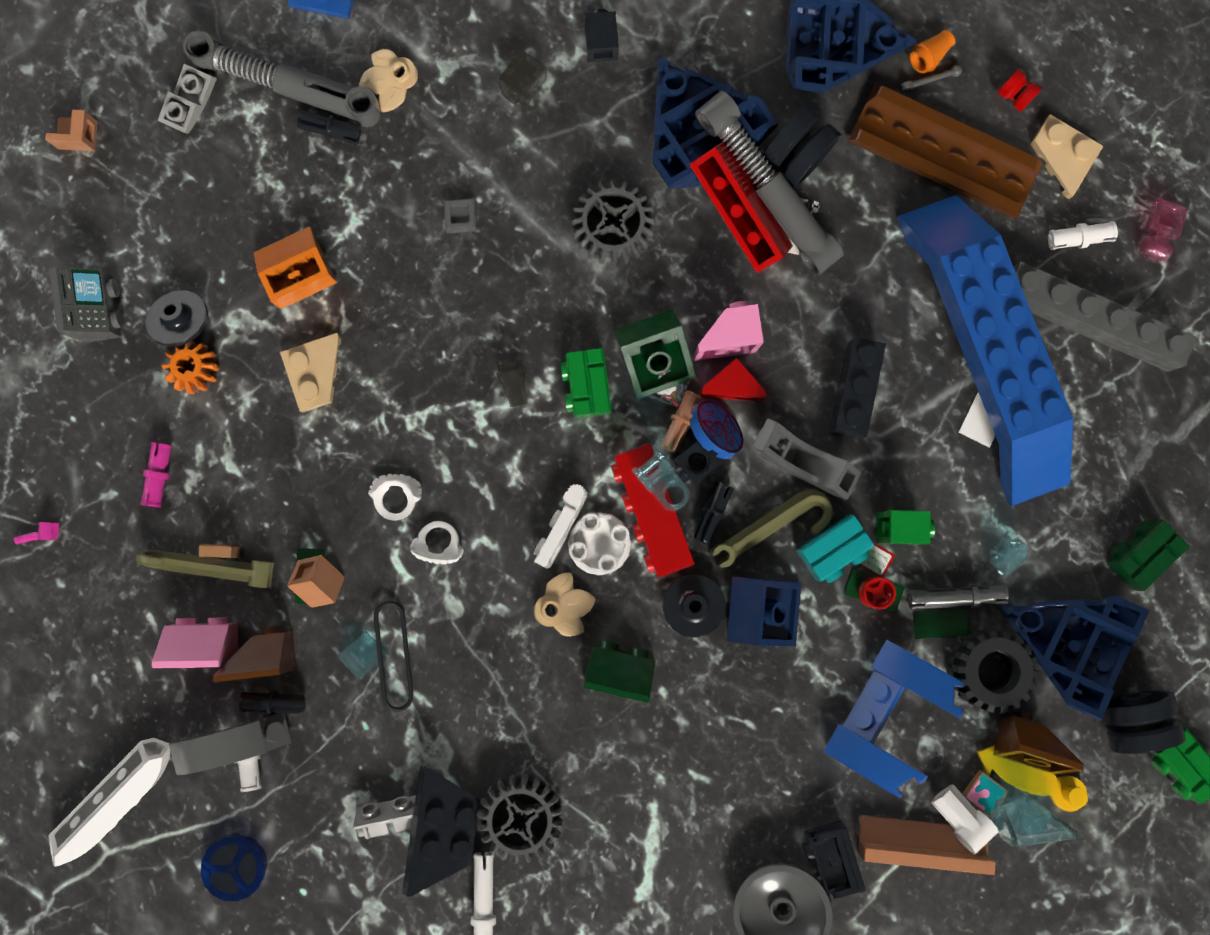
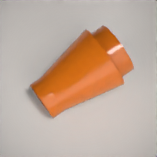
[909,30,955,73]

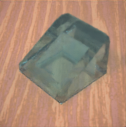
[989,542,1028,578]
[339,631,388,680]

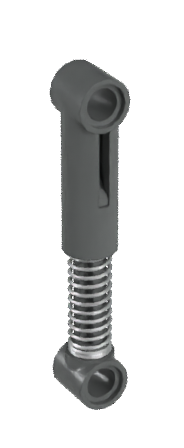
[183,30,382,127]
[695,91,844,276]

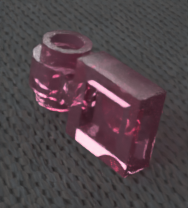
[1140,198,1188,263]

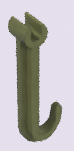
[709,490,833,567]
[135,550,274,588]

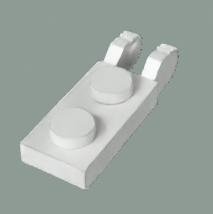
[534,484,588,569]

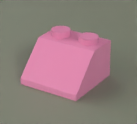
[693,301,764,361]
[152,617,238,668]

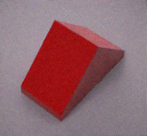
[700,358,766,402]

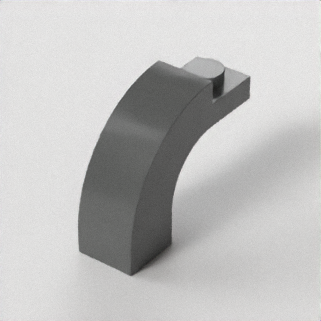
[753,418,862,500]
[169,713,292,775]

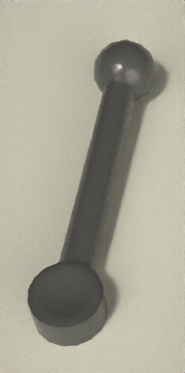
[900,65,962,92]

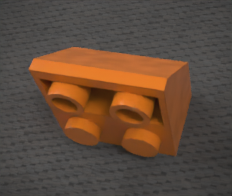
[253,226,337,309]

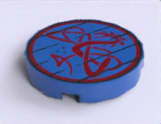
[690,400,744,459]

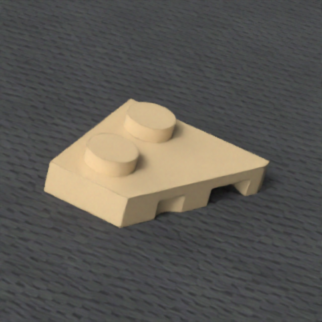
[1031,114,1103,199]
[280,333,341,413]

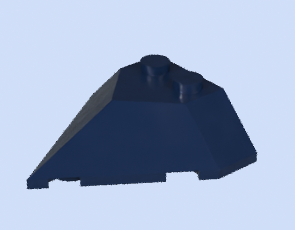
[785,0,918,93]
[653,57,778,189]
[999,596,1150,721]

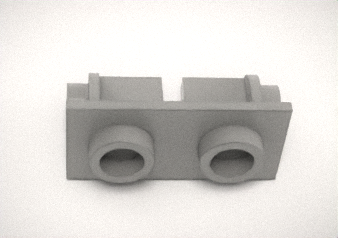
[353,795,416,839]

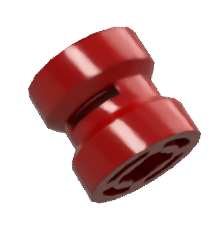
[997,68,1042,113]
[857,576,896,609]

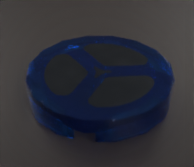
[200,834,268,902]

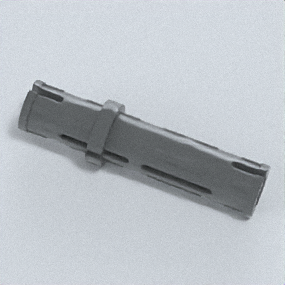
[908,583,1009,610]

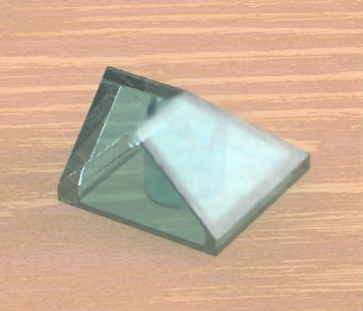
[992,789,1079,847]

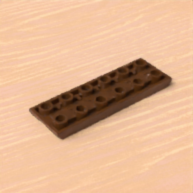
[848,85,1043,220]

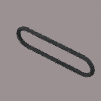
[374,601,414,712]

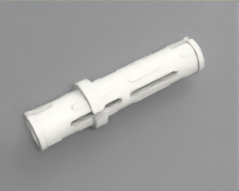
[471,852,496,935]

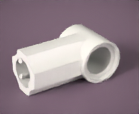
[931,784,999,855]

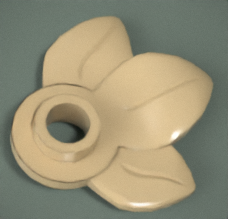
[359,49,418,112]
[534,573,595,637]

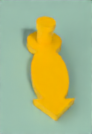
[976,745,1088,812]

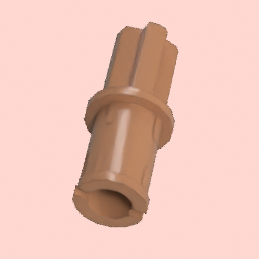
[662,391,704,453]

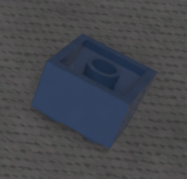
[727,577,801,646]

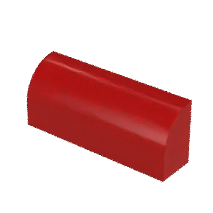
[689,141,793,273]

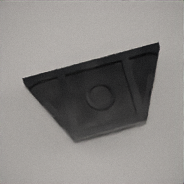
[402,766,480,897]

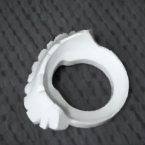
[368,474,422,520]
[410,521,464,564]

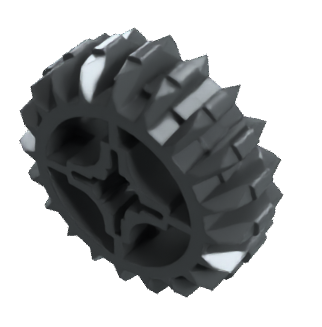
[571,180,656,266]
[477,773,564,864]

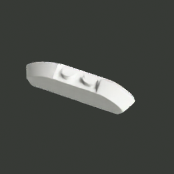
[49,738,171,867]

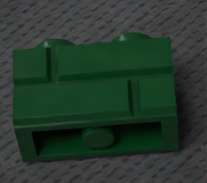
[1107,519,1189,591]

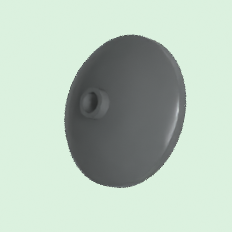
[733,863,833,935]

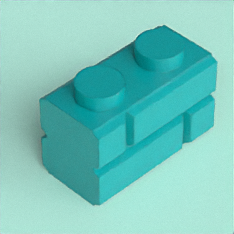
[796,514,874,583]

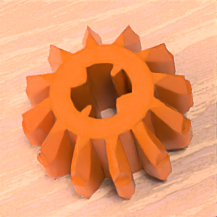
[161,340,220,394]

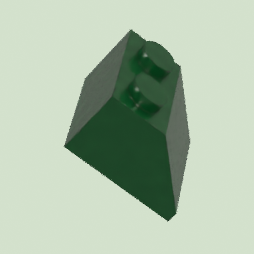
[613,309,697,400]
[584,640,656,703]

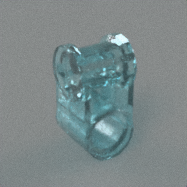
[632,449,689,512]

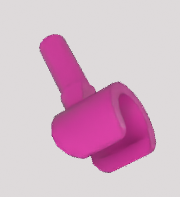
[14,522,59,544]

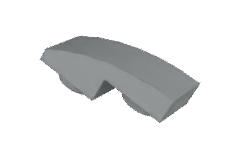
[158,64,217,134]

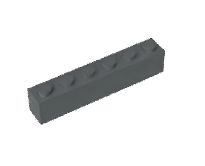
[1013,262,1197,372]

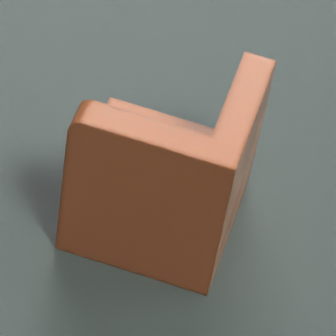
[45,110,98,151]
[287,555,344,607]

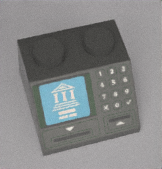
[49,267,124,343]

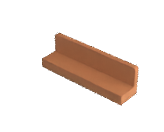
[858,815,996,875]

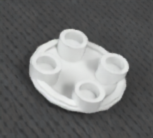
[568,512,631,575]

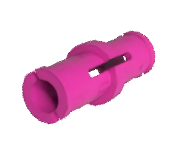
[140,442,172,508]

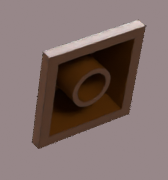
[213,625,296,682]
[993,712,1084,774]

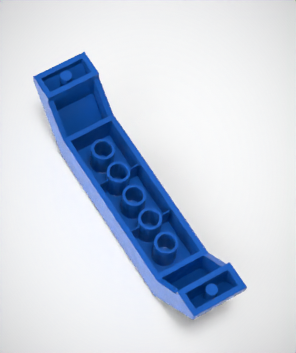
[897,195,1073,506]

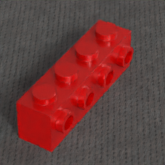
[610,443,695,578]

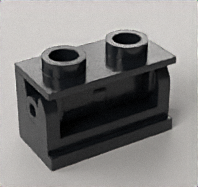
[802,820,866,902]

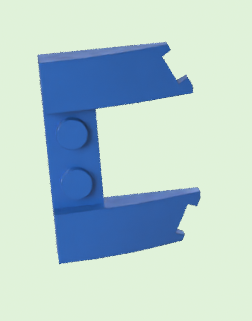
[823,640,964,798]

